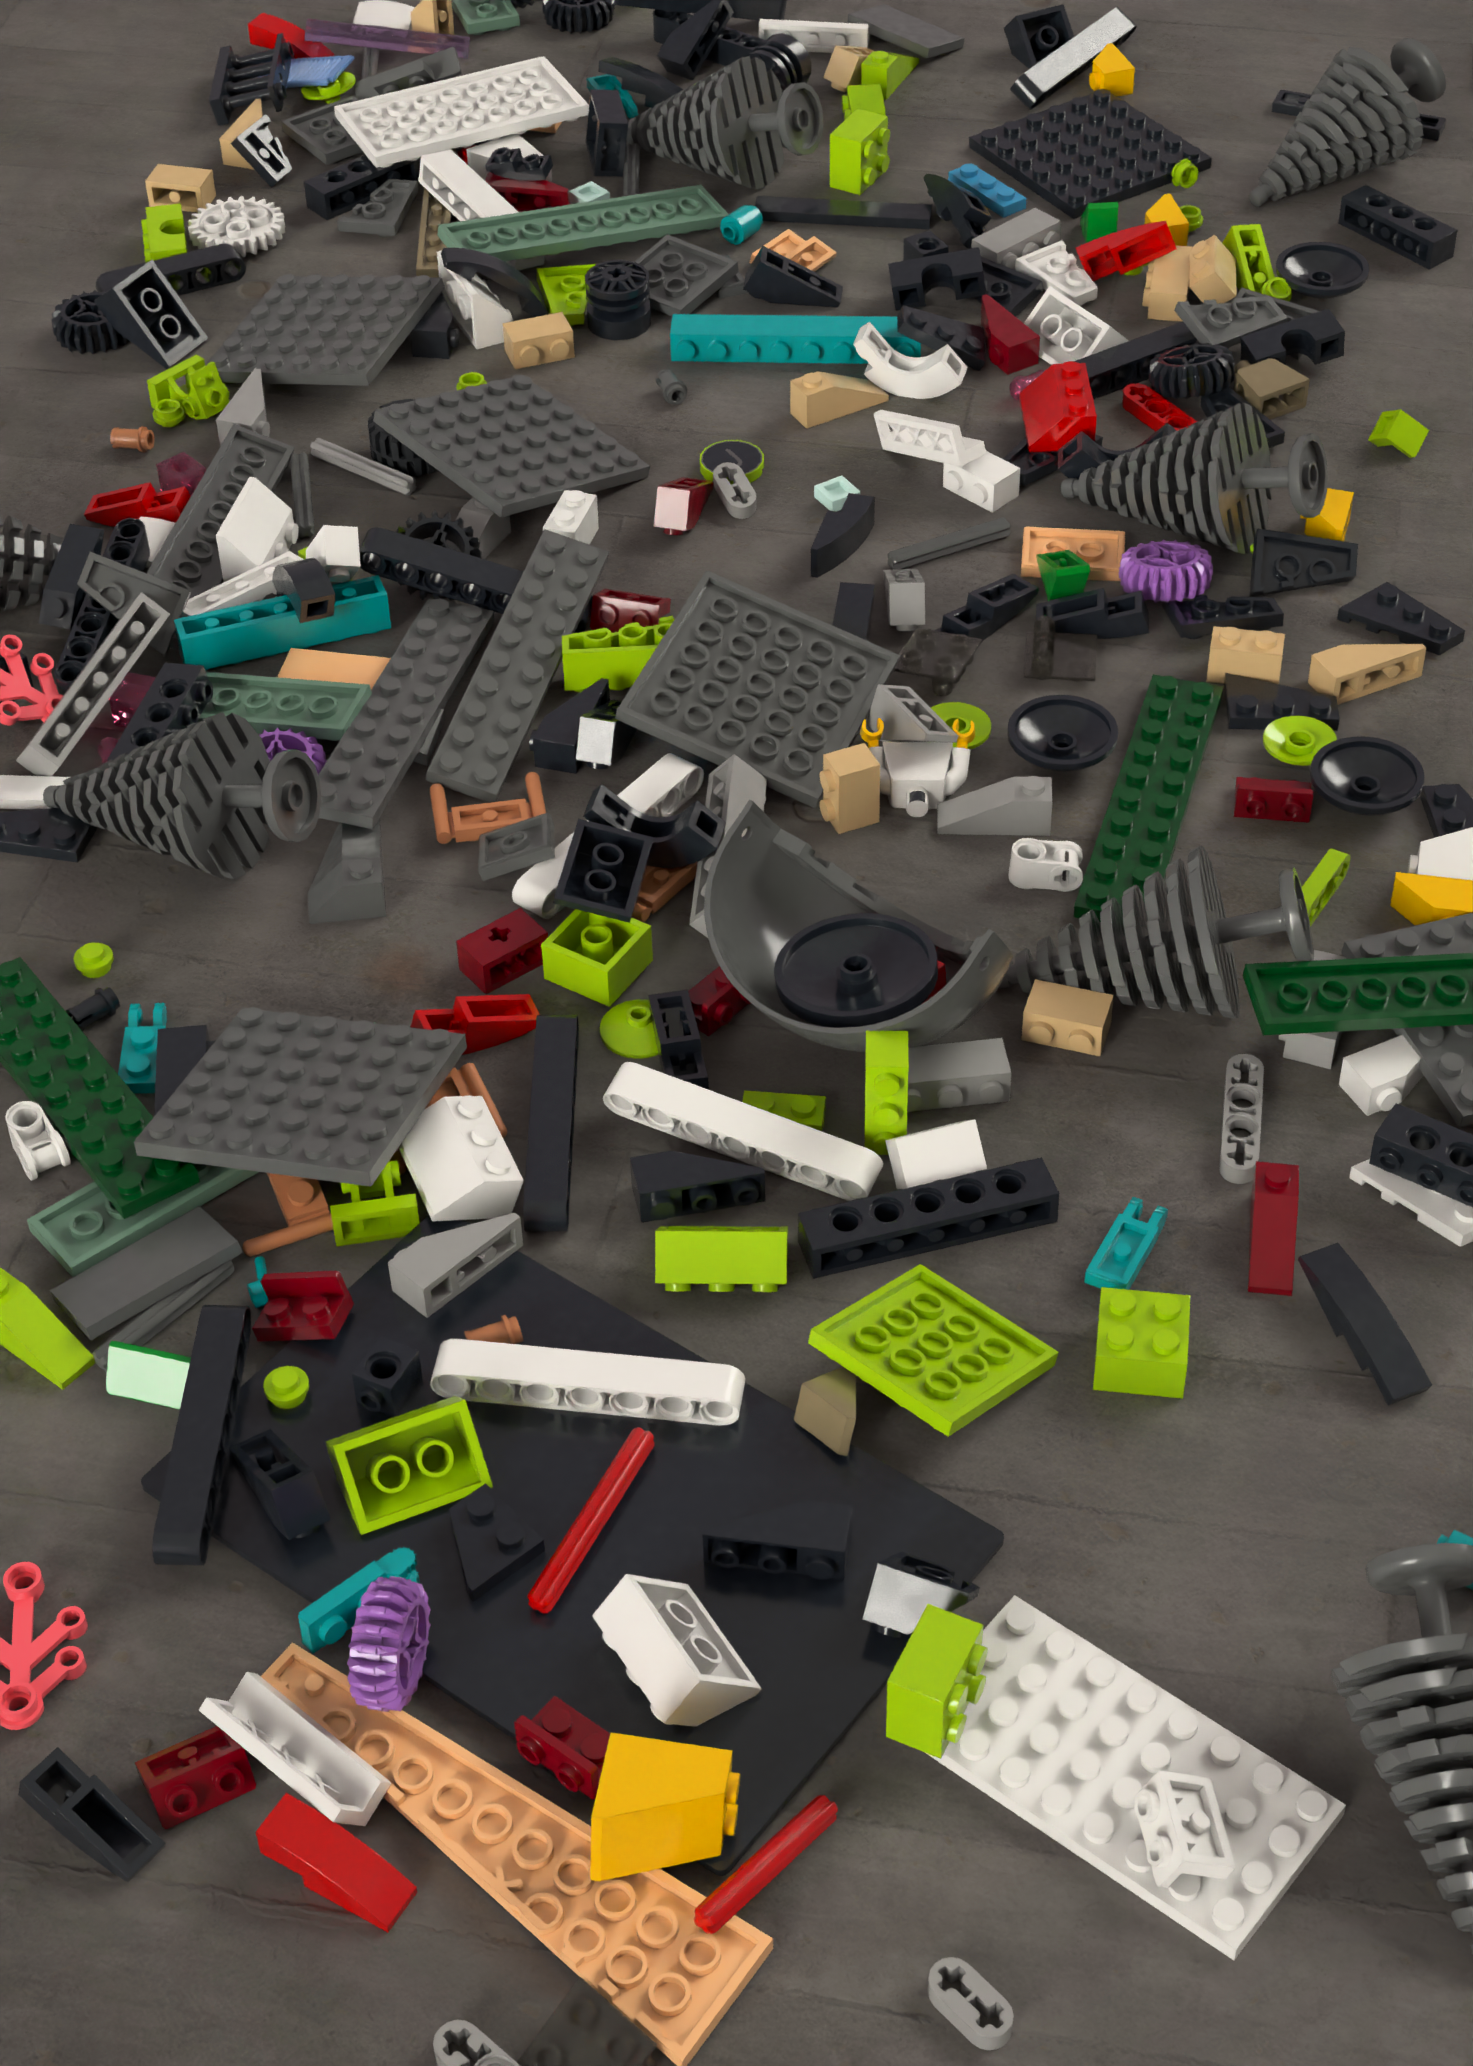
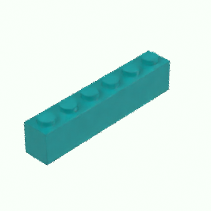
[174,575,391,671]

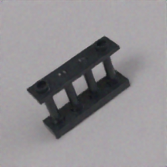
[209,33,294,126]

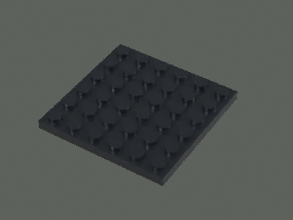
[969,89,1212,219]

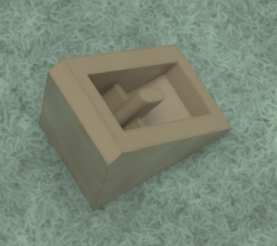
[794,1367,856,1456]

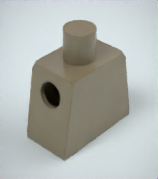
[1234,358,1310,420]

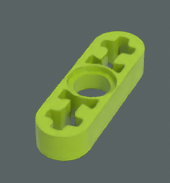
[1302,848,1351,927]

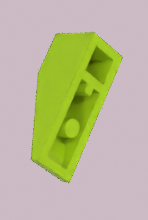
[861,51,919,100]
[1222,224,1275,293]
[0,1268,95,1390]

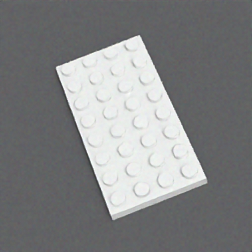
[334,56,589,168]
[926,1595,1346,1960]

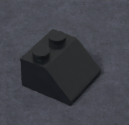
[1003,4,1074,69]

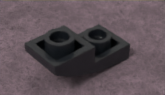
[485,147,553,181]

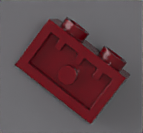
[590,588,671,633]
[1234,777,1313,823]
[688,966,752,1036]
[252,1270,354,1342]
[514,1696,610,1800]
[134,1726,256,1829]

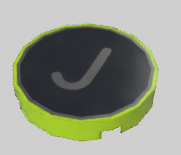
[700,440,764,485]

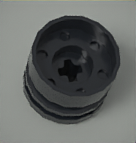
[746,33,811,92]
[585,260,651,340]

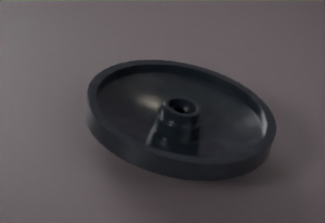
[774,913,938,1028]

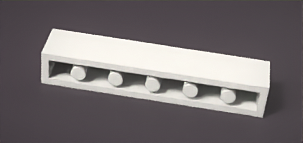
[419,150,545,270]

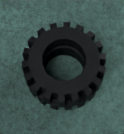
[368,398,436,477]

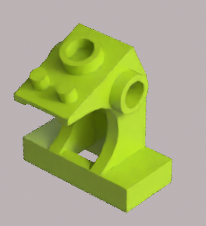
[147,354,230,420]
[330,1160,420,1247]

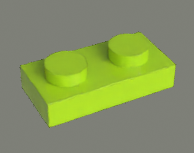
[742,1090,826,1132]

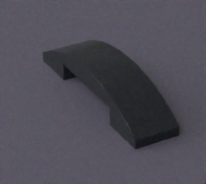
[441,248,549,317]

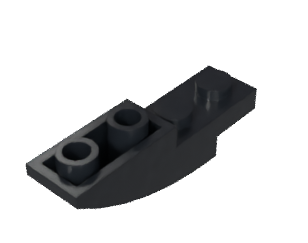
[923,173,992,249]

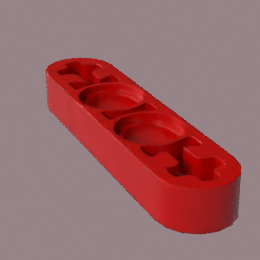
[1122,383,1197,432]

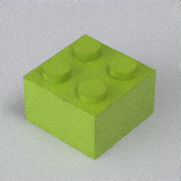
[830,109,890,195]
[541,909,653,1007]
[1093,1287,1191,1399]
[886,1604,988,1759]

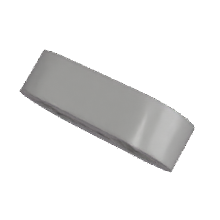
[713,462,757,519]
[928,1957,1014,2050]

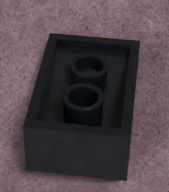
[94,260,208,369]
[553,818,654,923]

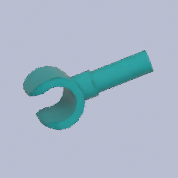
[247,1256,268,1308]

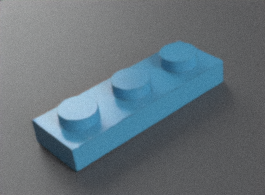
[948,163,1026,218]

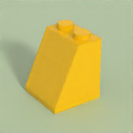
[590,1733,740,1881]

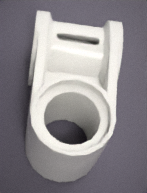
[1008,838,1083,892]
[5,1101,71,1181]

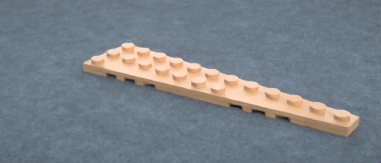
[261,1642,773,2066]

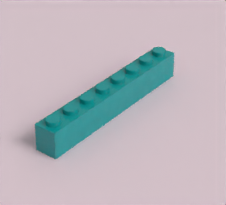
[670,314,921,364]

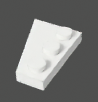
[1015,240,1098,306]
[1349,1159,1473,1247]

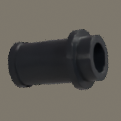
[66,987,120,1031]

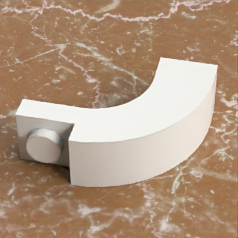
[853,322,967,399]

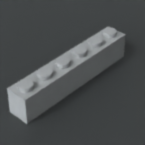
[16,592,170,776]
[689,754,767,939]

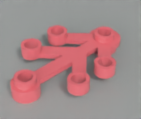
[0,634,63,726]
[0,1562,88,1730]

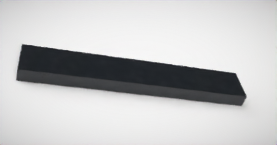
[1272,89,1446,141]
[755,196,932,229]

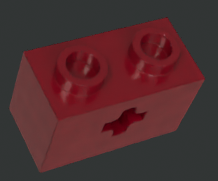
[456,907,548,995]

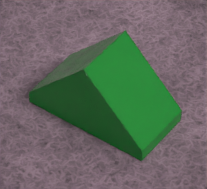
[1080,202,1119,243]
[1036,550,1090,601]

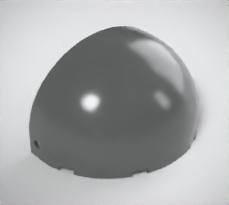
[704,799,1013,1052]

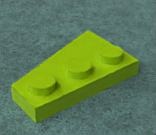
[537,264,596,326]

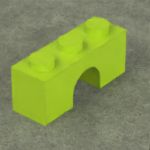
[141,203,187,277]
[864,1031,909,1155]

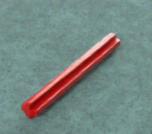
[528,1427,655,1614]

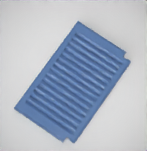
[257,55,355,89]

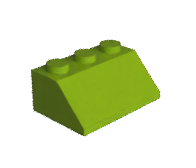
[655,1226,788,1292]
[325,1396,493,1535]

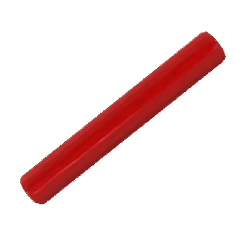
[693,1795,838,1934]

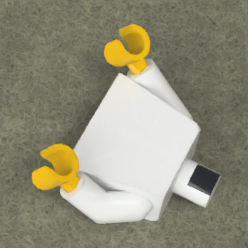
[860,718,975,817]

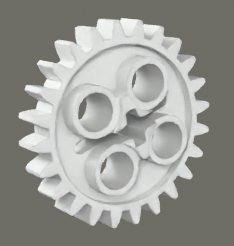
[188,196,285,257]

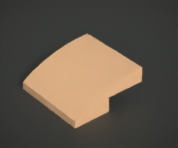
[749,229,837,272]

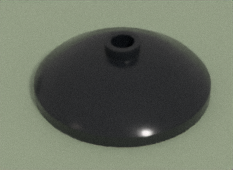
[1276,242,1369,299]
[1007,695,1118,772]
[1310,736,1425,816]

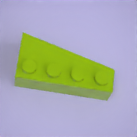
[562,616,674,692]

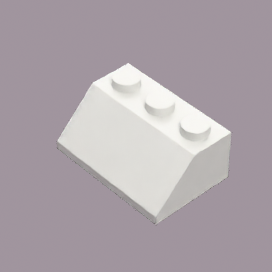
[437,250,513,349]
[1024,286,1129,365]
[216,477,298,582]
[398,1095,524,1221]
[592,1574,762,1727]

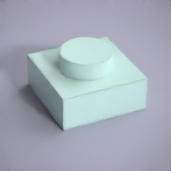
[569,181,610,204]
[814,475,860,511]

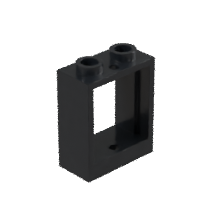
[585,89,628,177]

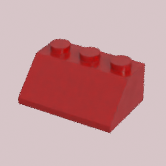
[1019,361,1097,452]

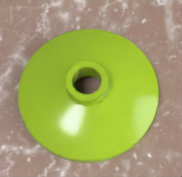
[301,71,356,104]
[931,702,991,750]
[1263,716,1337,766]
[600,999,658,1059]

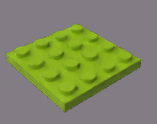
[808,1264,1059,1437]

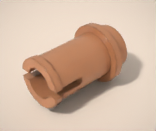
[110,426,155,453]
[464,1315,524,1344]

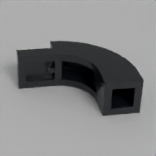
[1058,423,1176,479]
[272,558,335,623]
[583,784,726,868]

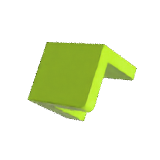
[1368,409,1429,458]

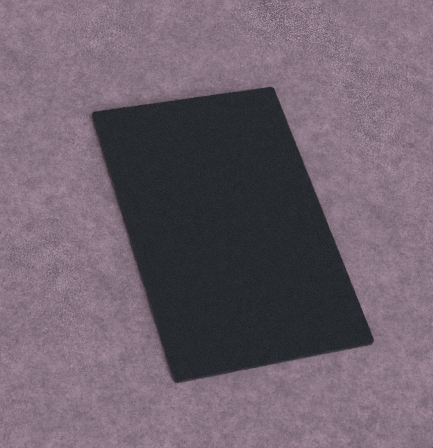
[141,1215,1004,1876]

